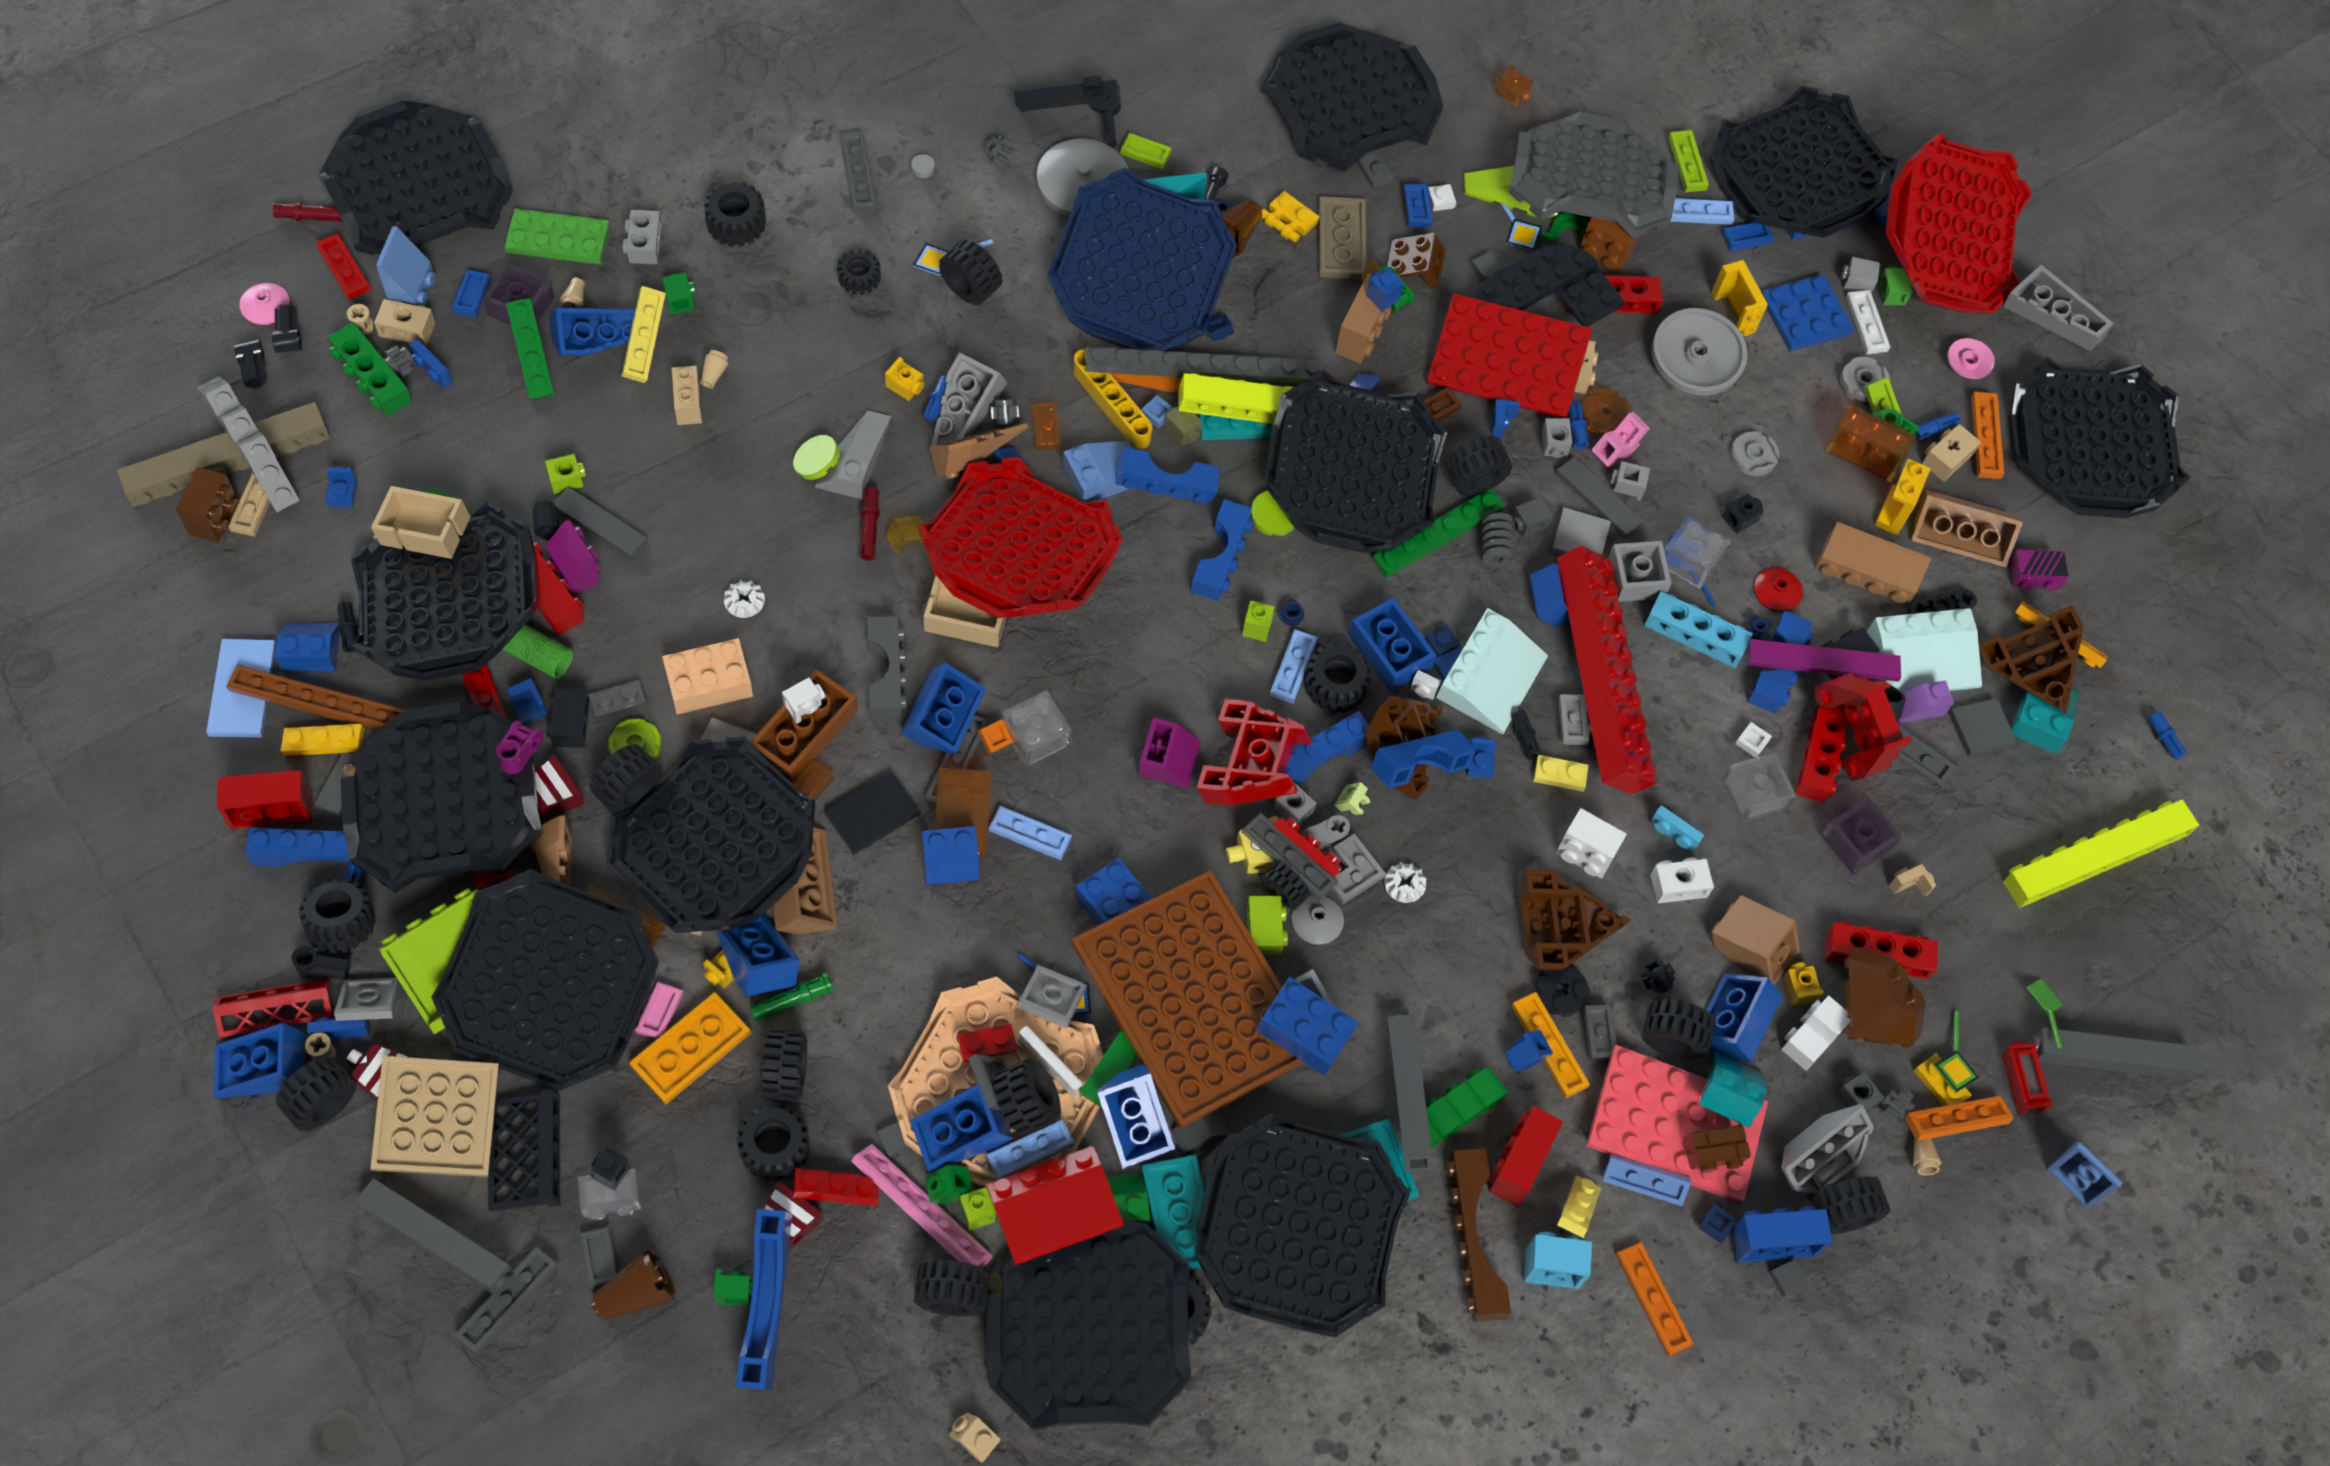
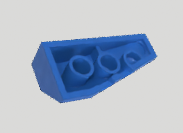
[550,308,635,356]

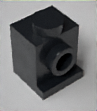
[1721,493,1764,534]
[590,1146,631,1191]

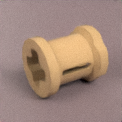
[347,304,374,336]
[305,1033,336,1060]

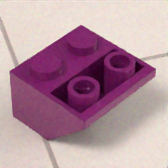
[545,520,601,596]
[1138,717,1201,789]

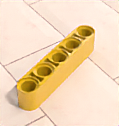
[1073,349,1152,449]

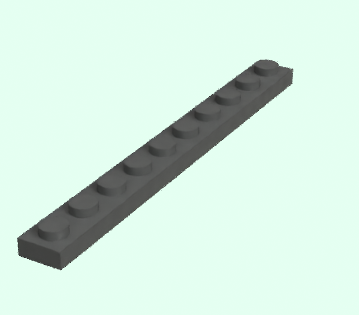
[1084,347,1323,384]

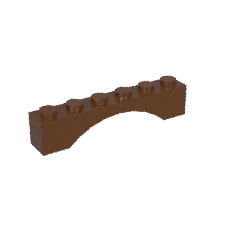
[1446,1148,1511,1322]

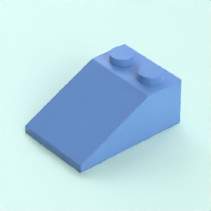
[376,226,436,306]
[1063,441,1134,502]
[2047,1141,2123,1210]

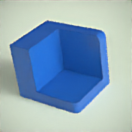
[507,678,547,725]

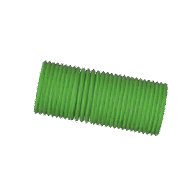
[502,625,573,678]

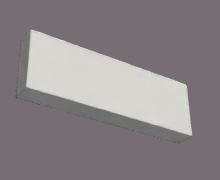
[1846,289,1890,354]
[1019,1026,1082,1099]

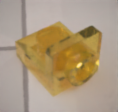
[886,515,923,553]

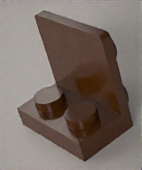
[1387,233,1445,289]

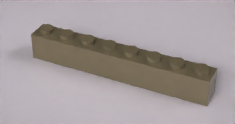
[117,402,330,507]

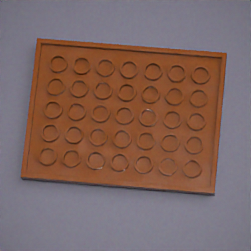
[1070,870,1304,1129]

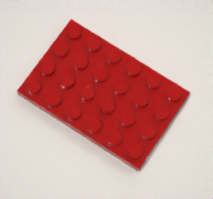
[1427,293,1593,418]

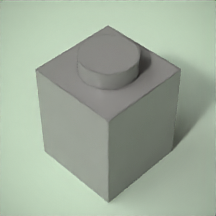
[1841,257,1880,293]

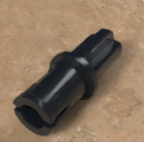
[337,601,359,653]
[1511,709,1542,760]

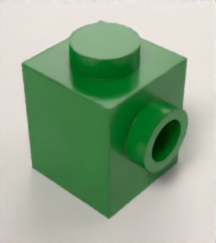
[662,273,696,315]
[925,1165,973,1205]

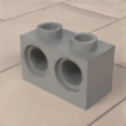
[623,210,662,264]

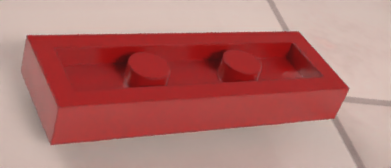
[315,233,371,300]
[1274,816,1343,877]
[793,1168,879,1206]

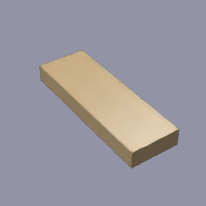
[228,473,270,537]

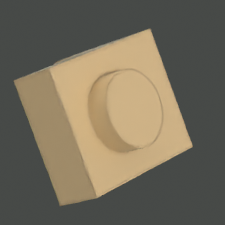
[1889,864,1936,897]
[948,1413,1001,1463]

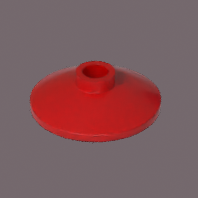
[1754,568,1803,612]

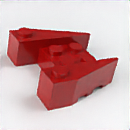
[1814,673,1911,781]
[1196,699,1313,806]

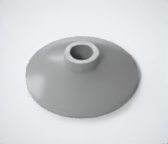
[1291,895,1344,945]

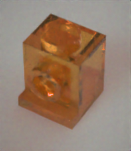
[1495,65,1533,106]

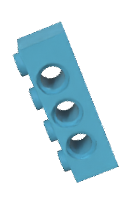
[1644,591,1753,668]

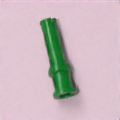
[750,971,834,1022]

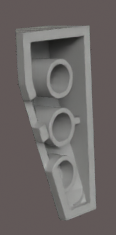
[931,353,1007,446]
[815,411,891,500]

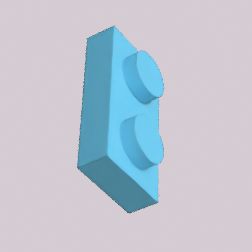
[1650,805,1704,852]

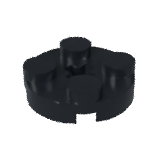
[1534,965,1590,1017]

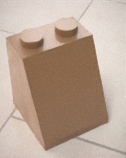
[1712,895,1800,985]

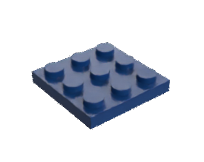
[1761,274,1854,352]

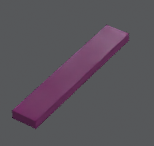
[1749,639,1901,682]

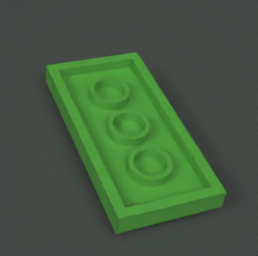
[505,209,610,265]

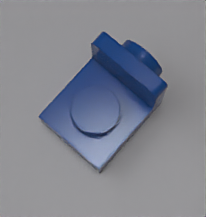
[1491,399,1520,438]
[326,466,358,508]
[1467,736,1497,779]

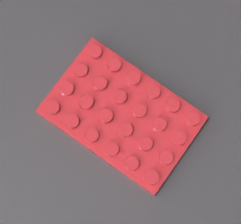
[1586,1045,1768,1204]

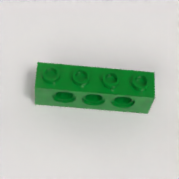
[328,323,412,417]

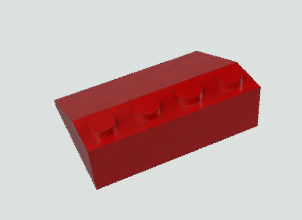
[986,1146,1124,1265]

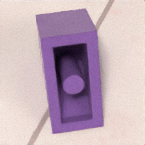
[1896,680,1954,723]

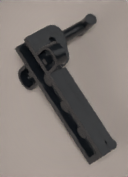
[1014,76,1121,148]

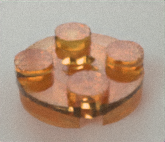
[1582,389,1631,434]

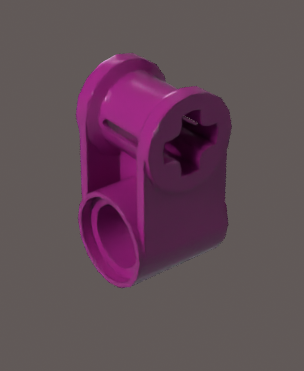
[496,720,543,774]

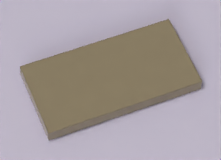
[1319,196,1367,280]

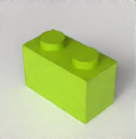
[1247,896,1288,955]

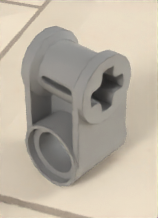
[1302,815,1350,853]

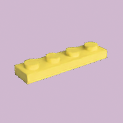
[621,286,666,383]

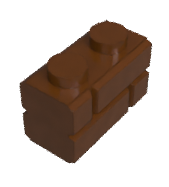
[1683,1125,1751,1173]

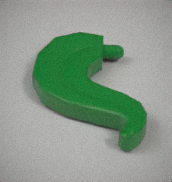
[1541,212,1589,241]

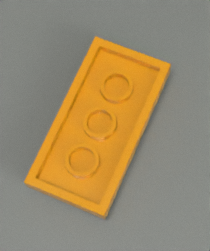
[629,992,751,1105]

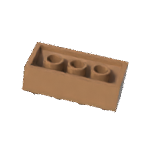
[1911,489,2023,567]
[1815,522,1931,605]
[773,827,838,935]

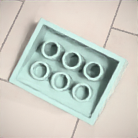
[1436,608,1548,735]
[1867,608,1982,693]

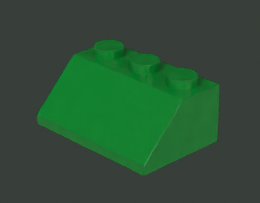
[1106,1173,1150,1226]

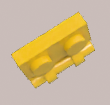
[1262,191,1320,243]

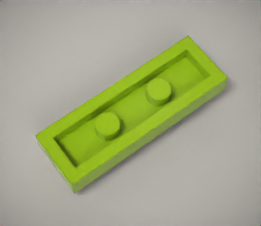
[1668,130,1709,192]

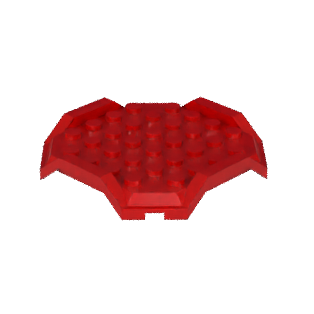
[1886,132,2032,314]
[918,457,1122,618]

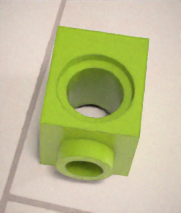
[545,454,586,495]
[1242,600,1275,642]
[960,1187,996,1231]

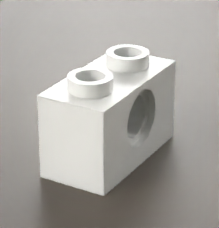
[1650,857,1714,904]

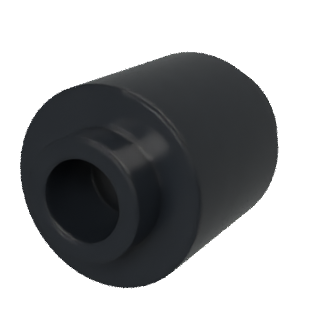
[532,501,560,540]

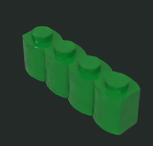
[1426,1066,1509,1149]

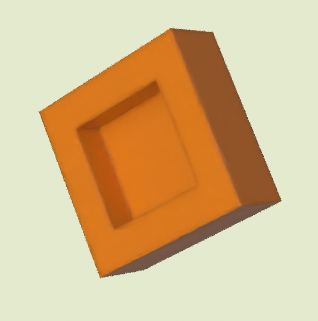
[977,719,1013,754]

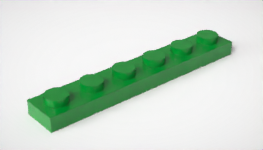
[1372,488,1505,579]

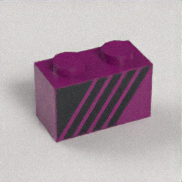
[2009,549,2069,590]

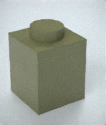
[1164,406,1202,447]

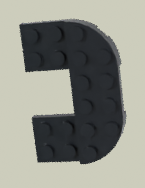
[1472,245,1624,327]

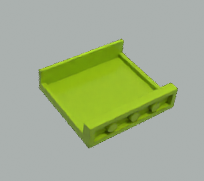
[378,888,478,1034]

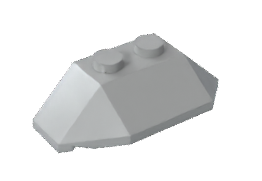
[1781,1104,1874,1194]

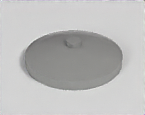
[1036,139,1128,217]
[1652,308,1747,396]

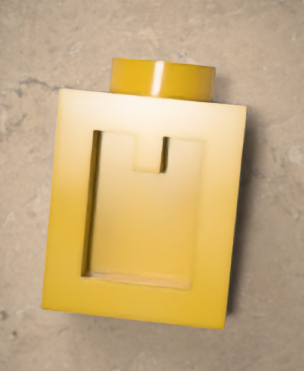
[703,950,734,989]

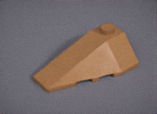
[929,423,1028,479]
[531,816,572,886]

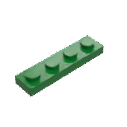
[506,298,554,400]

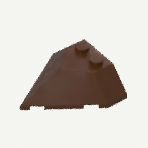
[1979,605,2084,714]
[1365,696,1443,800]
[1518,869,1631,970]
[1845,948,1926,1048]

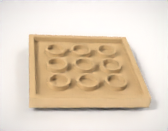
[370,1056,498,1177]

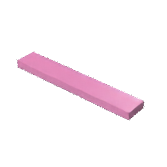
[851,1144,993,1268]

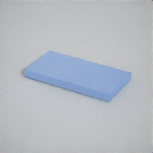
[206,639,277,738]

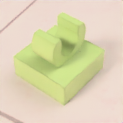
[1335,782,1370,815]

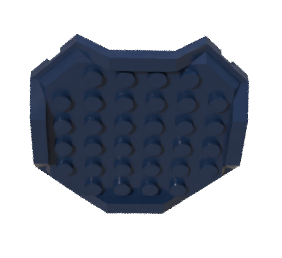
[1047,167,1237,351]

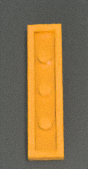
[2015,601,2108,668]
[1511,992,1590,1099]

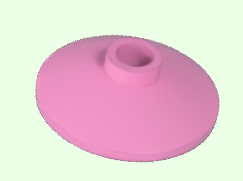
[240,283,290,325]
[1947,338,1995,379]

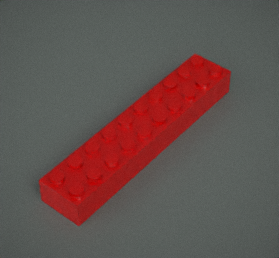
[1557,545,1657,795]

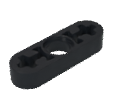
[1907,589,1977,614]

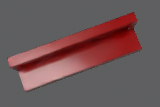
[212,978,334,1038]

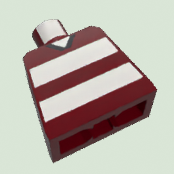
[535,755,584,820]
[346,1044,413,1103]
[763,1181,823,1251]

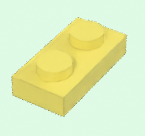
[1533,755,1589,792]

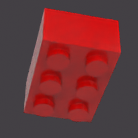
[217,769,313,829]
[1488,1106,1564,1207]

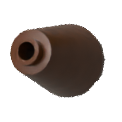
[1221,200,1263,258]
[591,1248,676,1320]

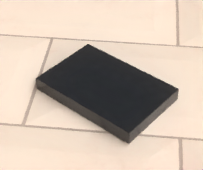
[825,772,920,855]

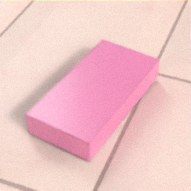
[635,982,684,1040]

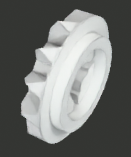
[724,579,765,618]
[1384,862,1426,903]

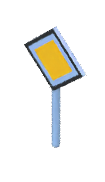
[1500,203,1542,251]
[913,239,993,276]

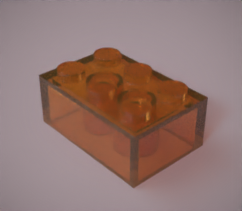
[1825,404,1916,482]

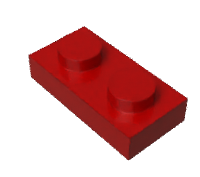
[957,1023,1017,1064]

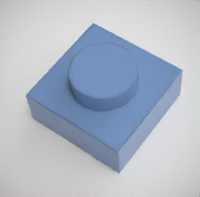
[1141,395,1174,429]

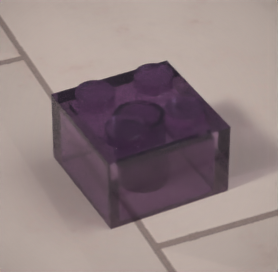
[483,263,555,325]
[1821,797,1902,875]

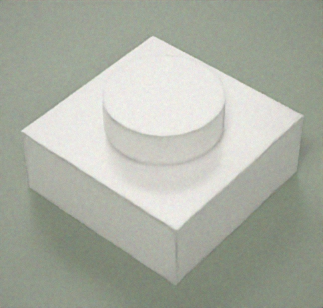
[1428,184,1456,211]
[1410,670,1441,700]
[1735,722,1772,758]

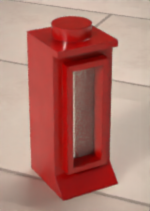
[2002,1041,2055,1116]

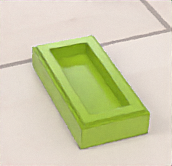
[1120,133,1172,170]

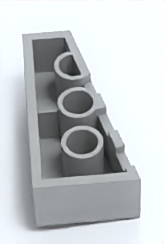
[2003,265,2113,351]

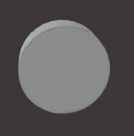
[911,154,935,178]

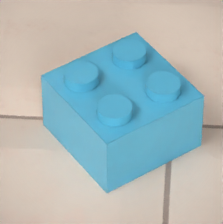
[1524,1232,1592,1289]

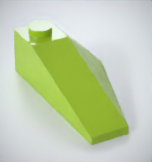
[1464,166,1558,218]

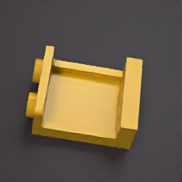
[1711,260,1768,336]
[1875,459,1931,535]

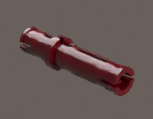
[273,202,343,222]
[859,487,880,561]

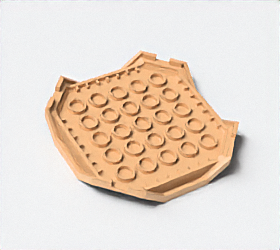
[888,977,1103,1190]

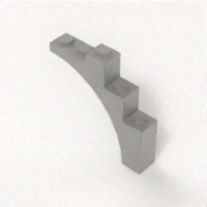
[196,376,300,512]

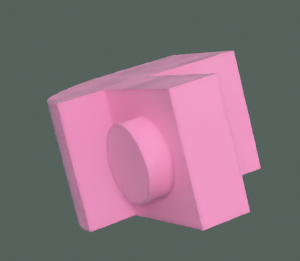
[1592,412,1650,467]

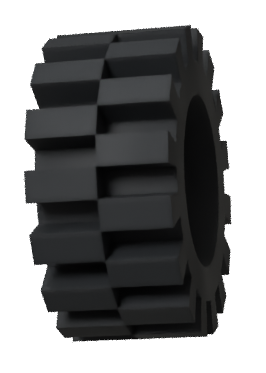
[837,249,881,295]
[1261,861,1310,911]

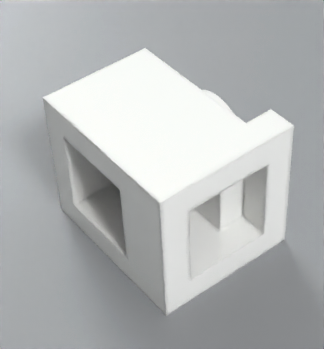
[782,678,825,724]

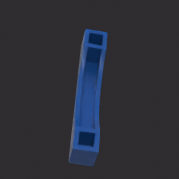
[245,828,350,867]
[736,1209,793,1390]

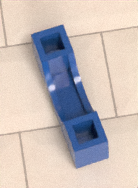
[1116,447,1219,504]
[1191,499,1254,602]
[1748,611,1813,714]
[1285,711,1369,785]
[1371,730,1476,788]

